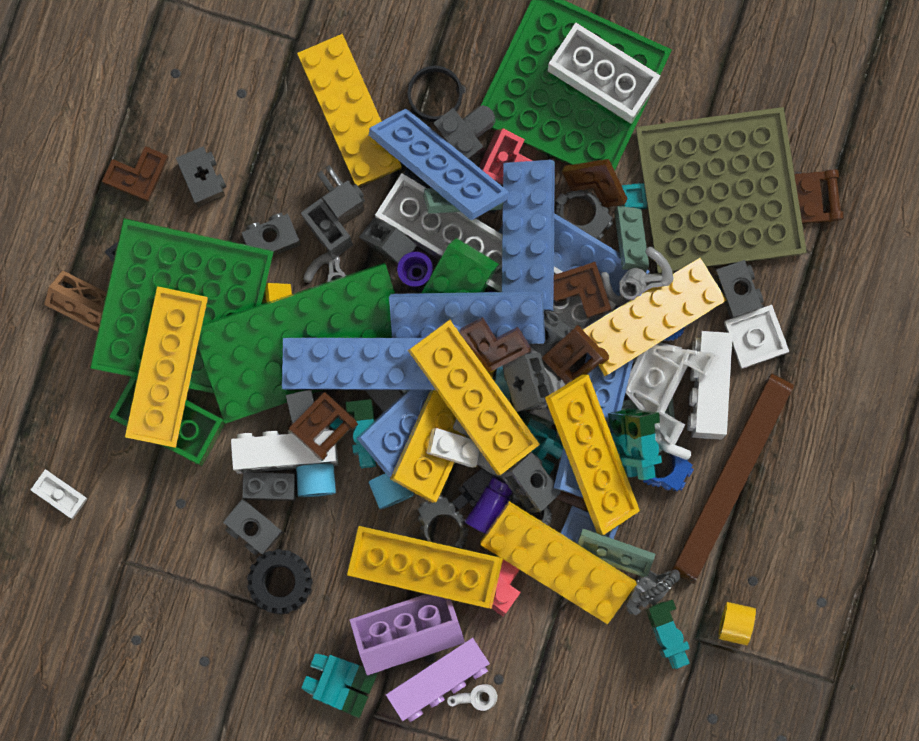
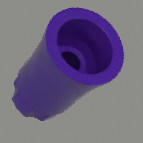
[397,252,433,292]
[464,476,512,534]

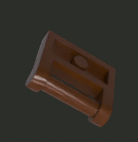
[794,169,844,224]
[542,325,609,384]
[289,392,358,461]

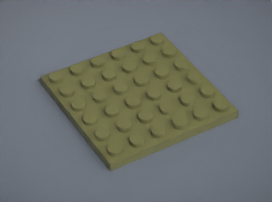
[635,107,807,274]

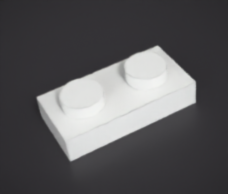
[426,428,480,468]
[31,469,88,519]

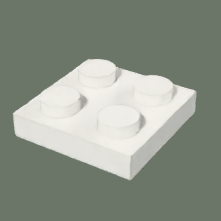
[724,305,789,369]

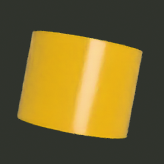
[718,602,756,646]

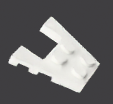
[625,345,720,445]

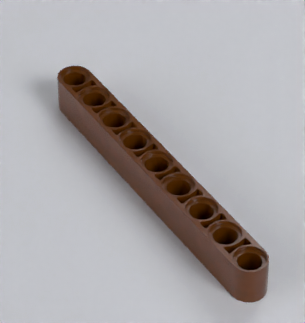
[671,373,794,584]

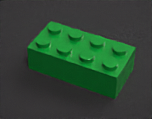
[422,238,499,293]
[110,377,225,467]

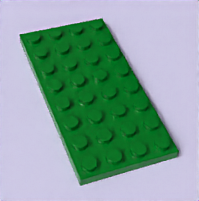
[198,263,395,424]

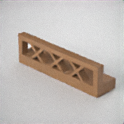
[44,271,106,332]

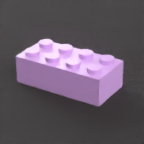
[350,594,465,675]
[386,638,490,722]

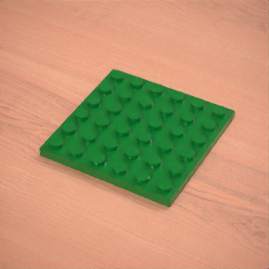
[481,0,672,171]
[90,218,273,393]

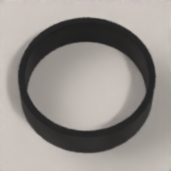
[408,66,462,122]

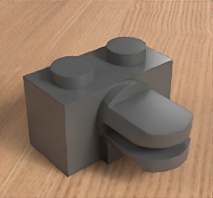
[434,105,496,162]
[317,165,365,225]

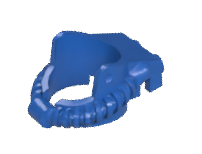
[642,454,694,492]

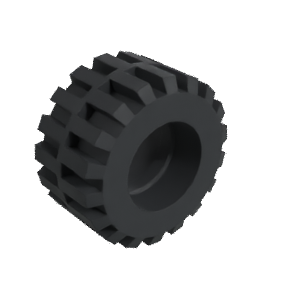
[247,549,313,614]

